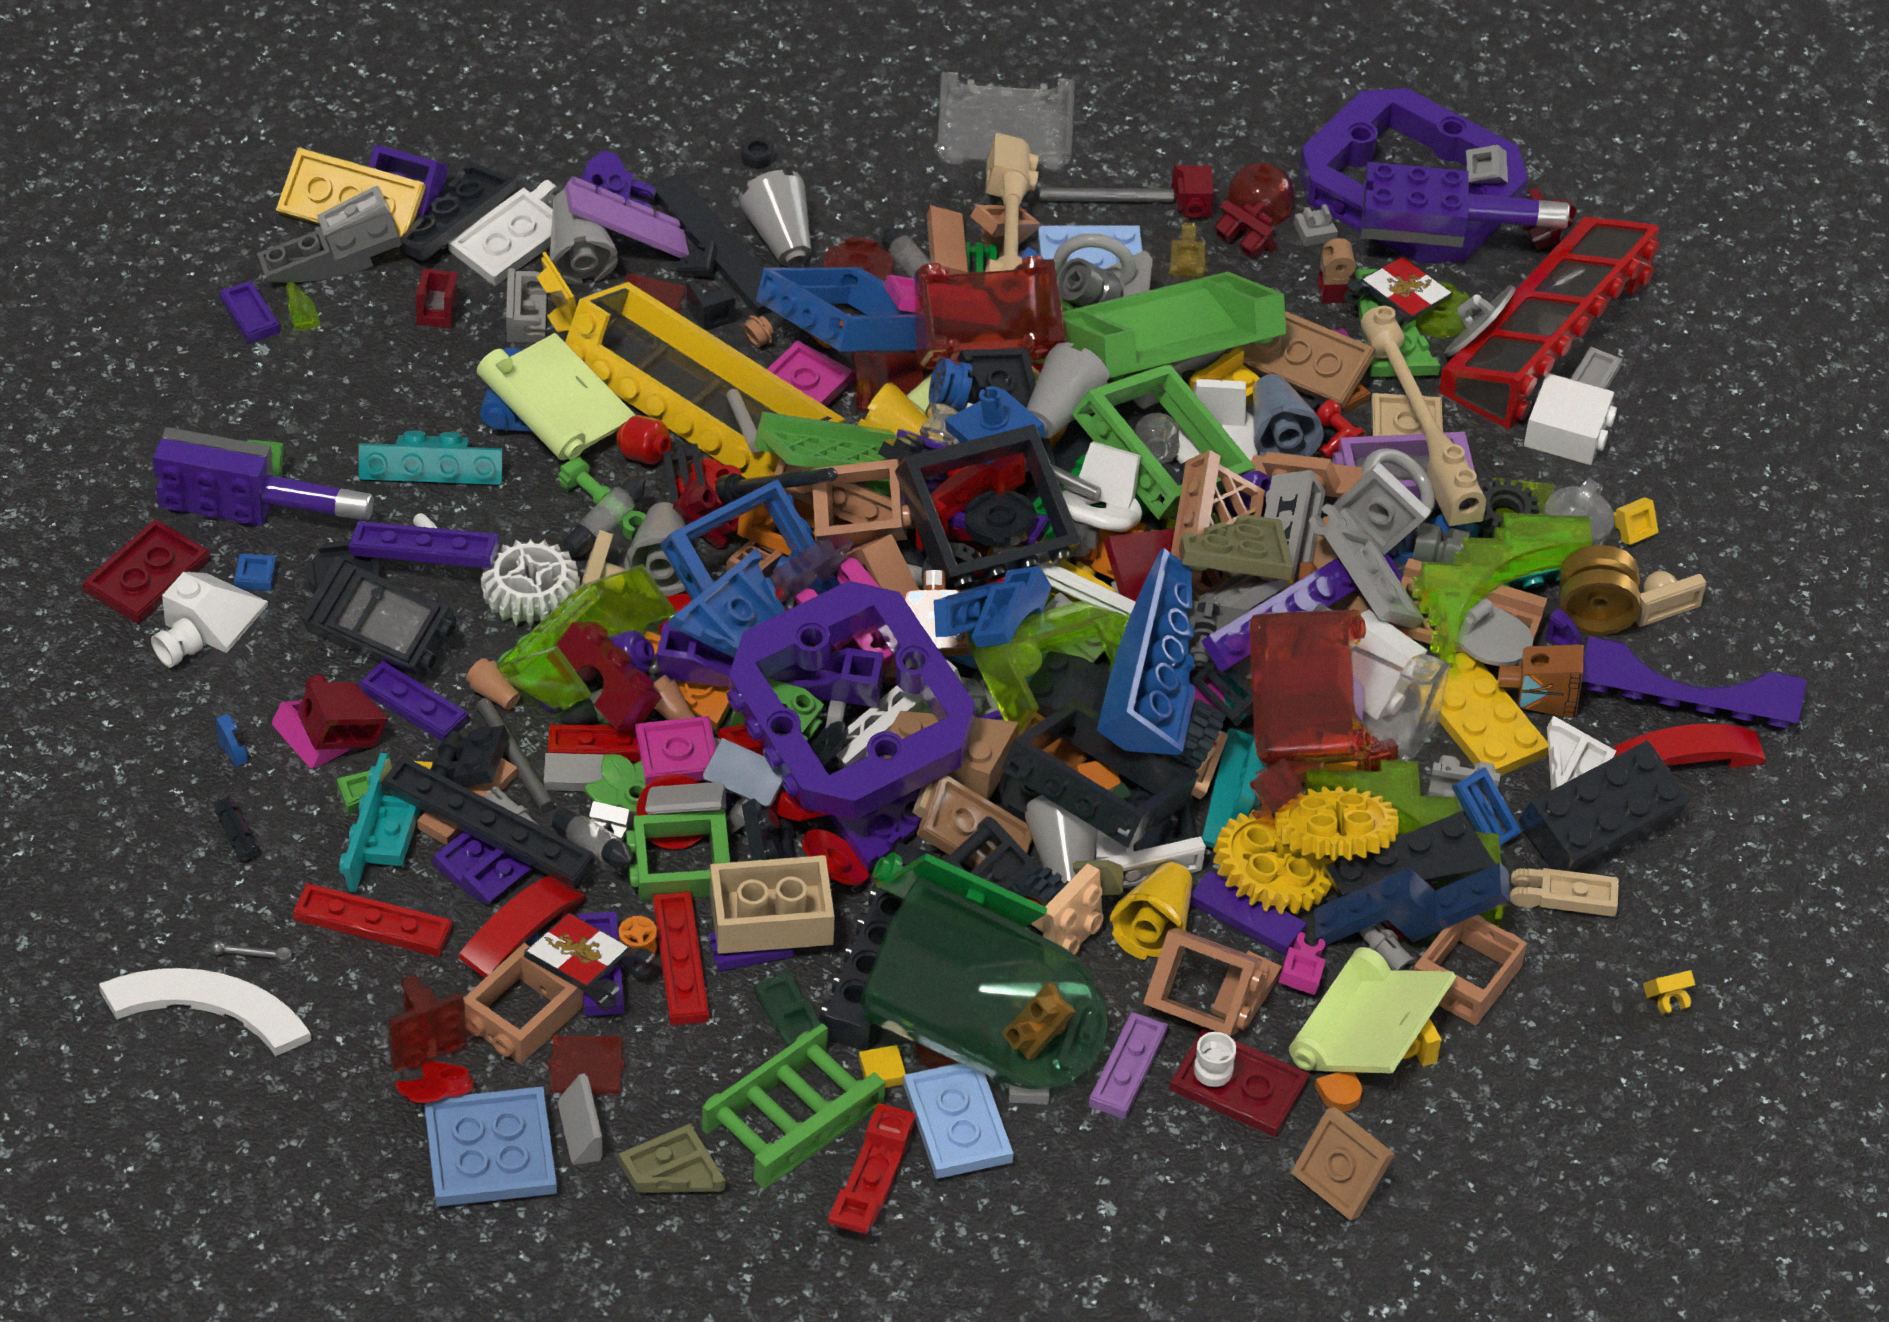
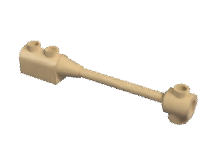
[983,132,1039,302]
[1360,306,1486,526]

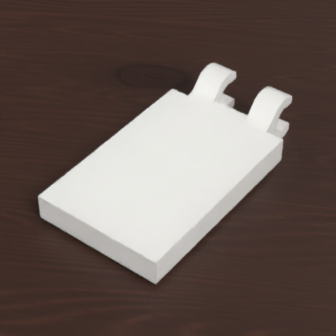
[448,180,557,286]

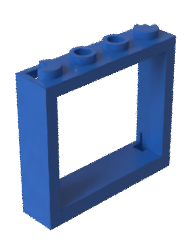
[756,267,944,351]
[660,479,841,600]

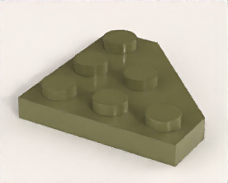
[1179,515,1293,581]

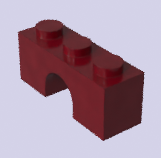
[549,621,662,730]

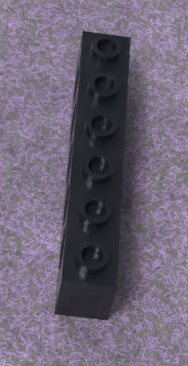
[819,843,941,1051]

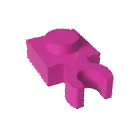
[1278,932,1326,995]

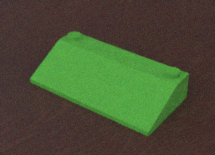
[1050,272,1286,381]

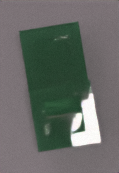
[753,971,821,1047]

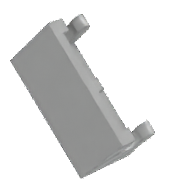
[506,268,547,342]

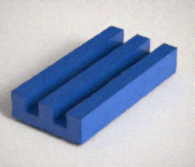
[1451,767,1522,851]

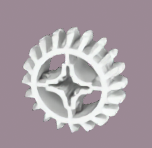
[481,538,580,627]

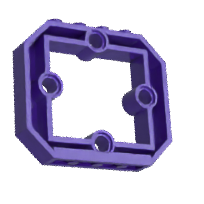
[1299,88,1528,264]
[726,581,975,820]

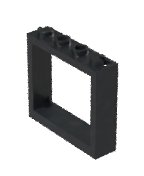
[895,424,1081,590]
[1001,699,1199,848]

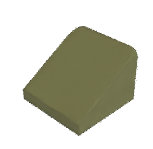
[1073,860,1123,895]

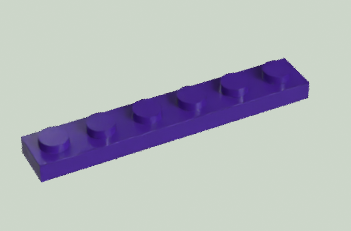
[1201,557,1358,672]

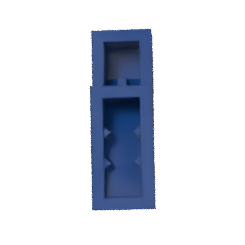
[972,566,1052,648]

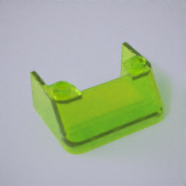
[496,564,676,710]
[971,601,1129,734]

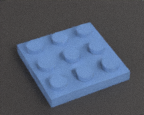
[424,1087,557,1207]

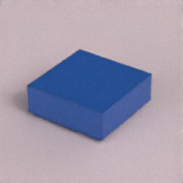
[234,554,277,591]

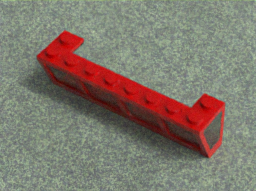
[1439,216,1660,430]

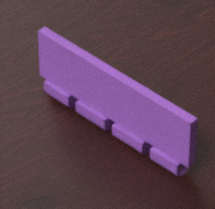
[565,176,689,258]

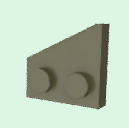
[618,1124,725,1192]

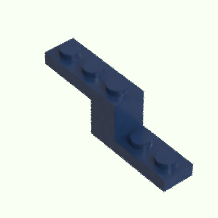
[1314,863,1510,946]

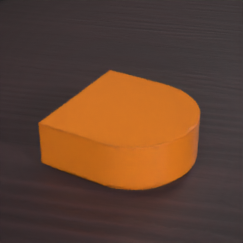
[1315,1071,1362,1112]

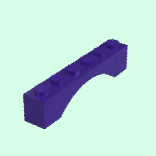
[656,623,885,707]
[1582,636,1807,728]

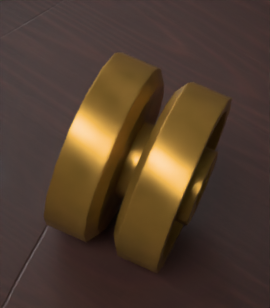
[1559,545,1640,635]

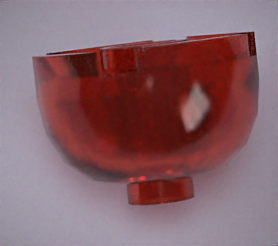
[1227,162,1294,226]

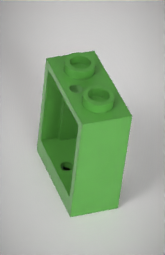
[626,810,730,901]

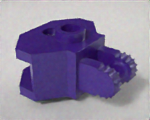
[580,150,656,209]

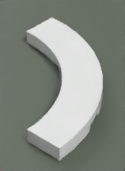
[99,968,311,1056]

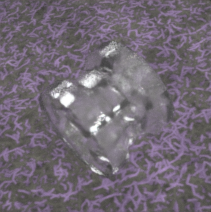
[920,403,958,445]

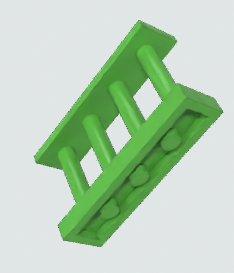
[702,1023,885,1190]

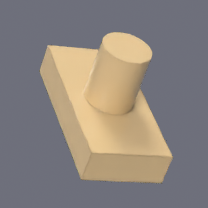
[574,530,628,608]

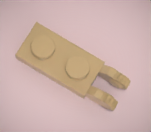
[1510,868,1619,916]

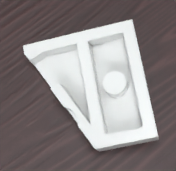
[1547,716,1616,790]

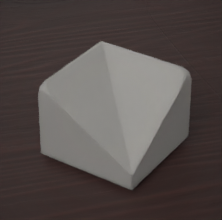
[1466,144,1508,184]

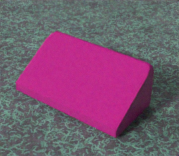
[272,701,350,769]

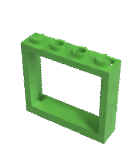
[1071,363,1256,520]

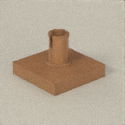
[1291,1107,1395,1220]

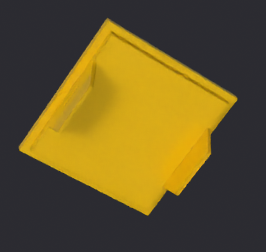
[536,252,577,333]

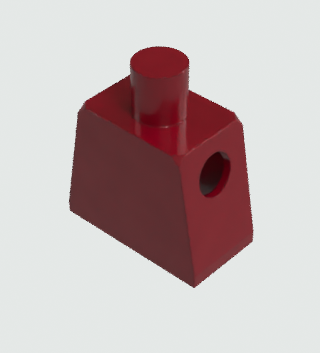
[298,674,388,750]

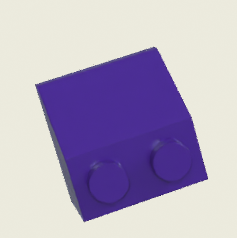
[369,144,450,222]

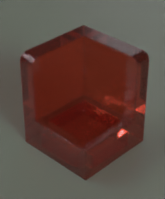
[1250,758,1304,819]

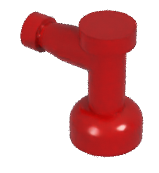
[1316,399,1367,459]

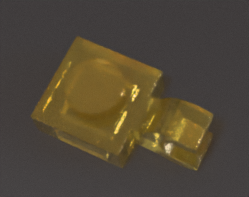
[1170,223,1205,277]

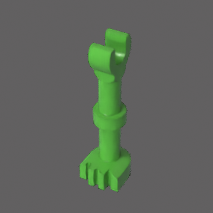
[558,457,646,540]

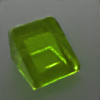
[286,282,320,331]

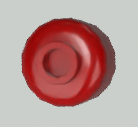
[617,415,672,465]

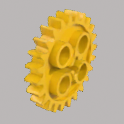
[1275,786,1399,861]
[1213,810,1335,914]

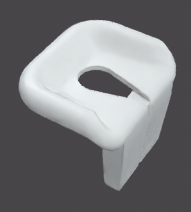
[1174,379,1258,464]
[1062,441,1142,532]

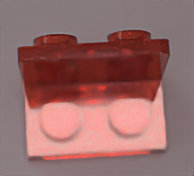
[851,351,924,409]

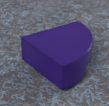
[1546,608,1583,645]

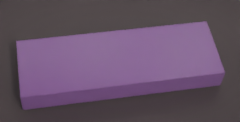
[1089,1012,1168,1119]

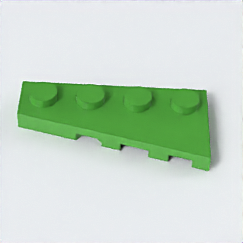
[1353,269,1440,377]

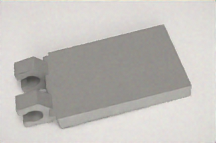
[1308,504,1425,628]

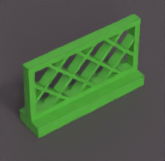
[754,412,896,468]

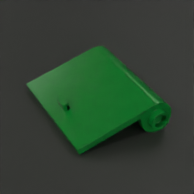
[873,853,1048,942]

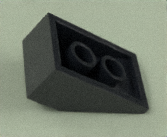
[1018,651,1110,731]

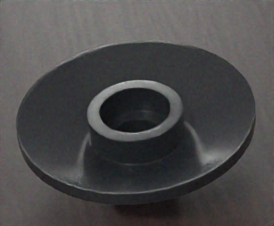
[807,721,848,772]

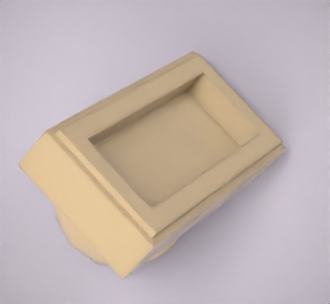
[1635,571,1707,627]

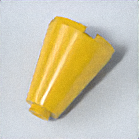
[858,382,952,445]
[1110,862,1193,961]

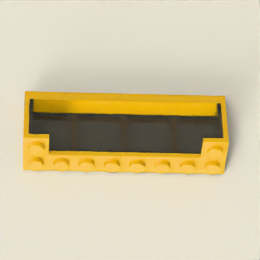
[565,282,845,479]

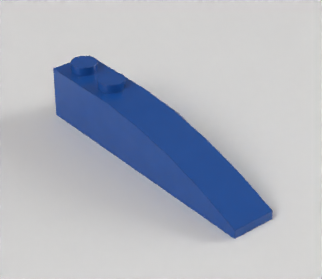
[1097,548,1195,755]

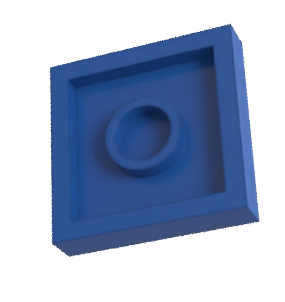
[945,386,1045,465]

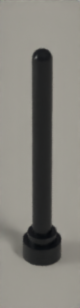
[715,467,837,503]

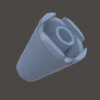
[1253,374,1324,457]

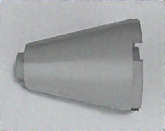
[739,170,811,268]
[550,189,618,285]
[1027,342,1110,438]
[624,502,692,597]
[1025,795,1098,882]

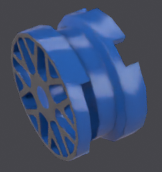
[928,357,973,412]

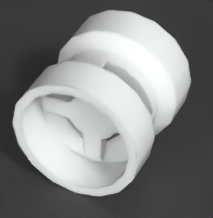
[151,618,203,668]
[1194,1032,1236,1087]

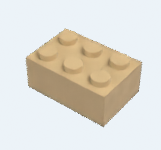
[710,855,834,954]

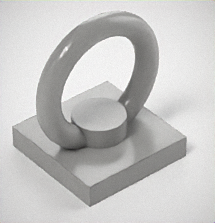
[1053,234,1153,298]
[1333,448,1435,555]

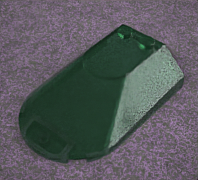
[861,878,1107,1090]

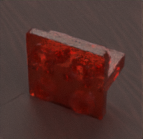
[388,974,467,1071]

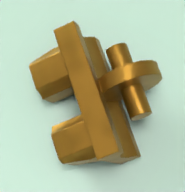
[1002,982,1076,1060]

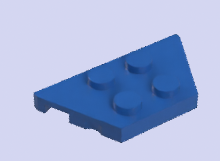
[668,549,785,658]

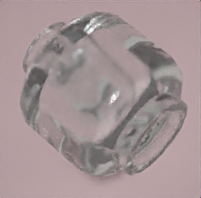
[1134,413,1180,465]

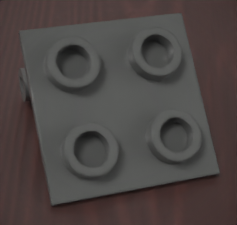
[1188,594,1258,681]

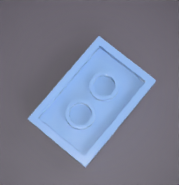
[1038,225,1142,282]
[903,1059,1013,1179]

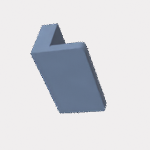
[703,738,786,808]

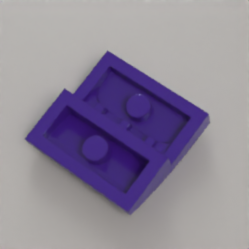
[432,832,534,905]

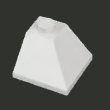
[162,572,268,653]

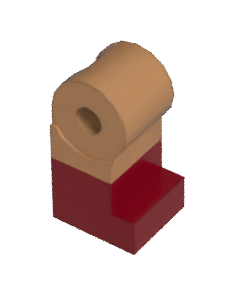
[1317,238,1356,304]

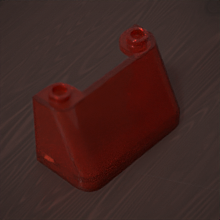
[914,255,1066,369]
[1250,609,1372,768]

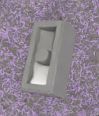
[317,185,394,237]
[645,782,726,815]
[558,1073,602,1165]

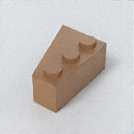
[884,711,1019,800]

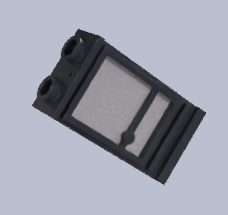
[300,556,457,682]

